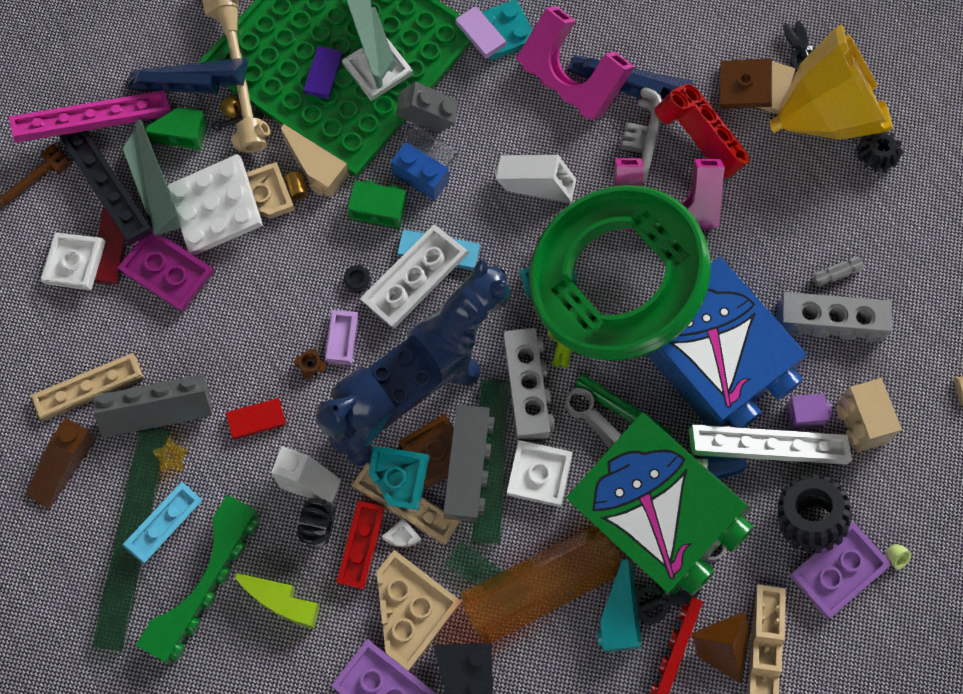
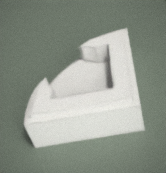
[382,518,422,548]

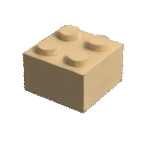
[836,378,902,453]

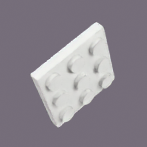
[168,154,263,256]

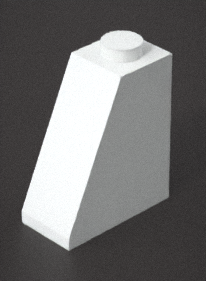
[495,155,576,203]
[271,446,341,503]

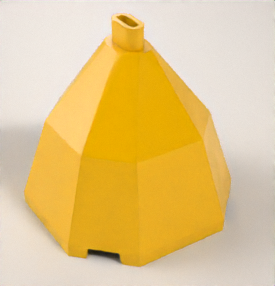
[769,24,893,140]

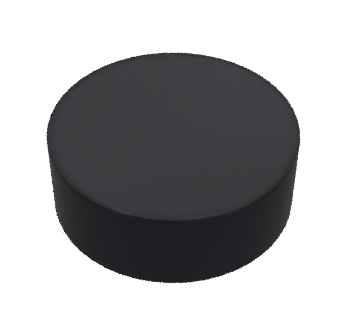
[344,265,371,293]

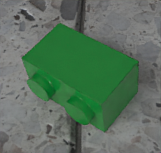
[348,180,407,229]

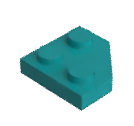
[368,446,429,511]

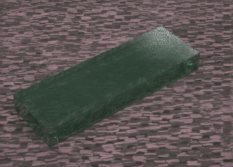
[444,541,530,614]

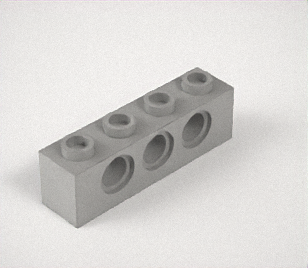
[778,292,892,342]
[503,328,555,443]

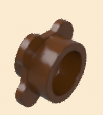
[294,349,326,380]

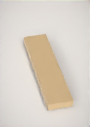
[31,353,145,422]
[351,463,460,546]

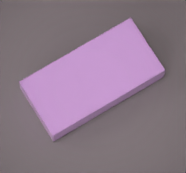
[456,6,506,59]
[325,310,359,366]

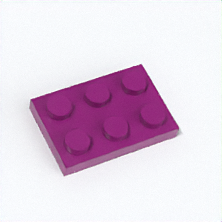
[117,228,215,313]

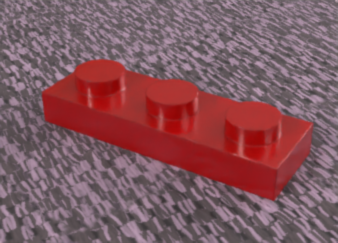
[336,500,385,590]

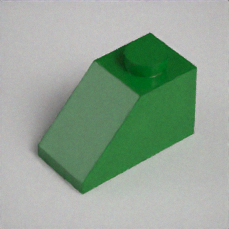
[146,107,207,150]

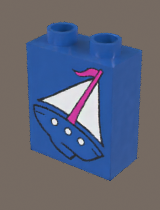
[647,256,807,428]

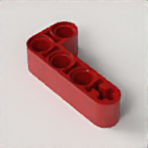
[654,84,749,179]

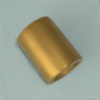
[285,171,308,201]

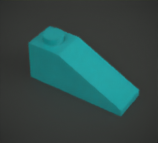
[597,559,643,653]

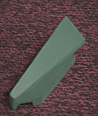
[346,0,396,89]
[123,119,180,236]

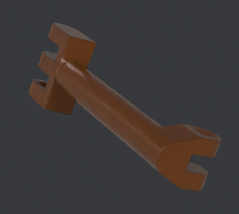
[0,144,72,210]

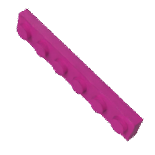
[8,90,171,143]

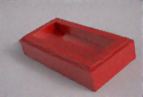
[226,398,287,440]

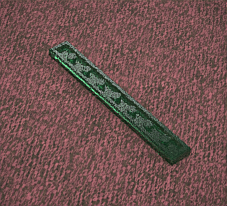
[92,428,169,652]

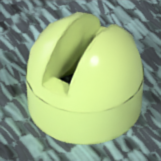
[886,544,911,570]

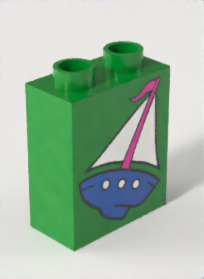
[566,412,754,596]

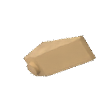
[281,124,349,198]

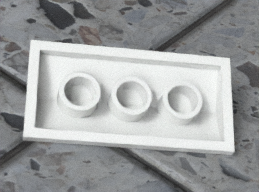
[360,224,469,329]

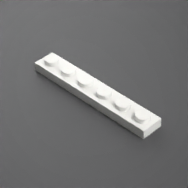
[689,425,852,465]

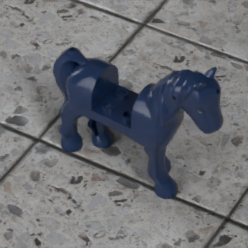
[315,260,511,466]

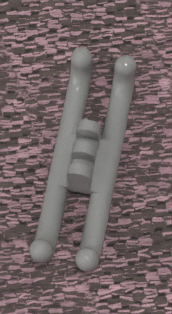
[620,88,662,184]

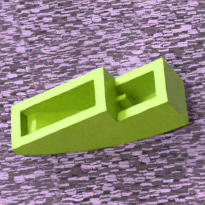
[235,573,320,629]

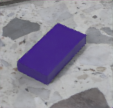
[304,46,343,100]

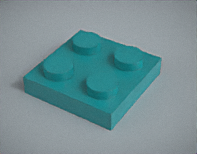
[482,0,533,61]

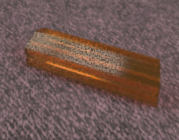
[461,526,620,643]

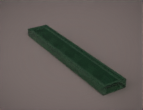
[472,380,509,544]

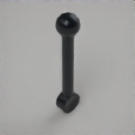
[212,109,264,131]

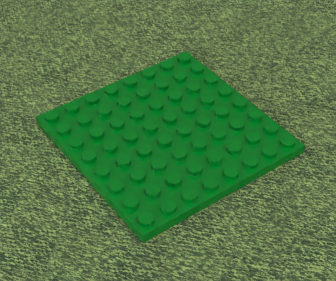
[198,0,472,178]

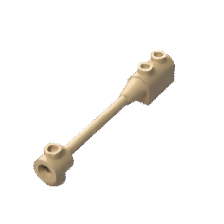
[202,0,270,153]

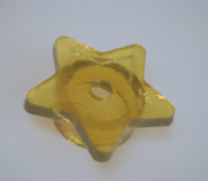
[152,437,188,472]

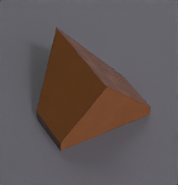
[692,611,750,684]

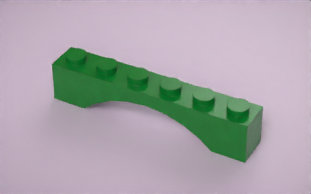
[136,495,260,665]

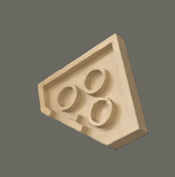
[376,550,461,671]

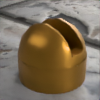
[220,95,242,118]

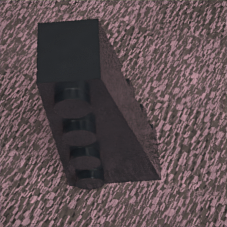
[433,643,493,694]

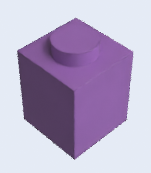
[787,393,832,430]

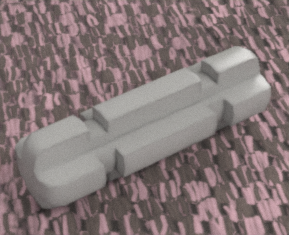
[812,257,864,287]

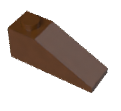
[25,417,96,509]

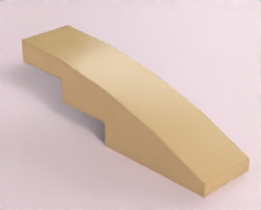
[748,584,786,694]

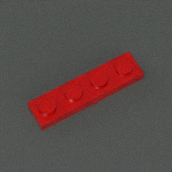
[650,597,703,694]

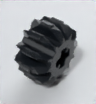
[857,132,903,173]
[297,498,336,547]

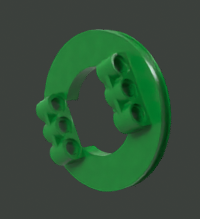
[529,185,711,361]

